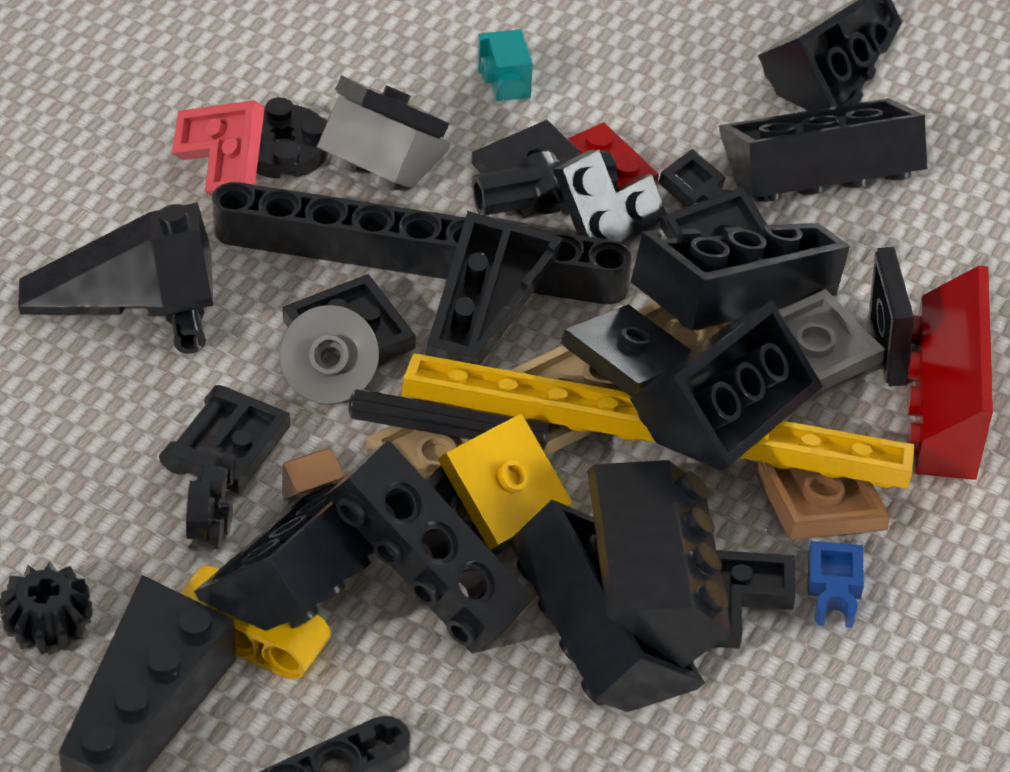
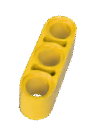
[179,565,331,680]

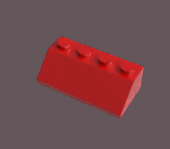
[907,266,993,480]

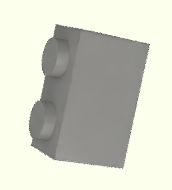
[317,96,451,190]

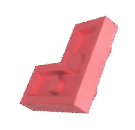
[172,100,265,196]

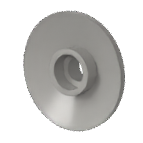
[279,305,379,405]

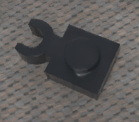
[658,148,731,208]

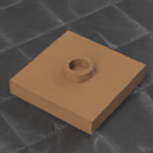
[757,462,890,540]

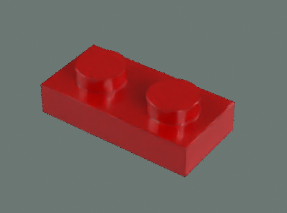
[567,122,659,187]

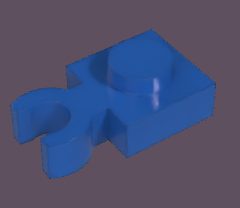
[808,541,864,628]

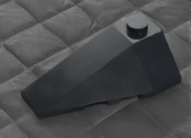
[758,0,903,111]
[18,202,214,315]

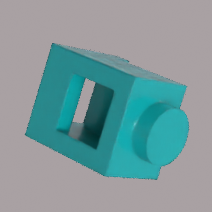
[477,29,533,101]

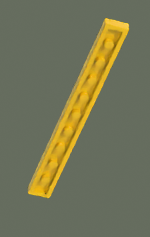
[401,353,914,489]

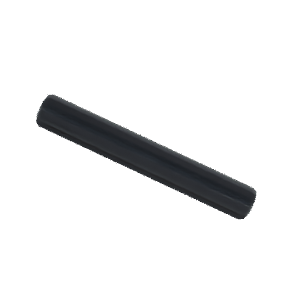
[348,389,549,451]

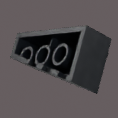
[631,223,850,331]
[59,575,236,772]

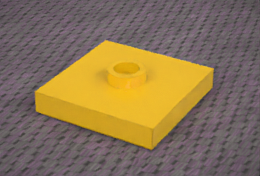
[437,413,573,550]

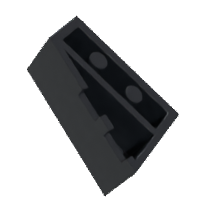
[425,211,563,365]

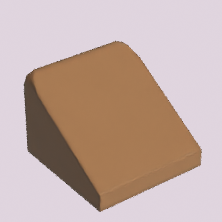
[282,448,344,499]

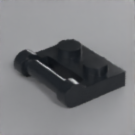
[159,385,290,494]

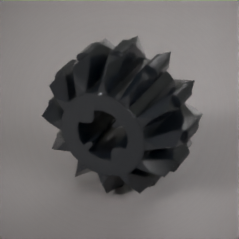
[0,561,93,655]

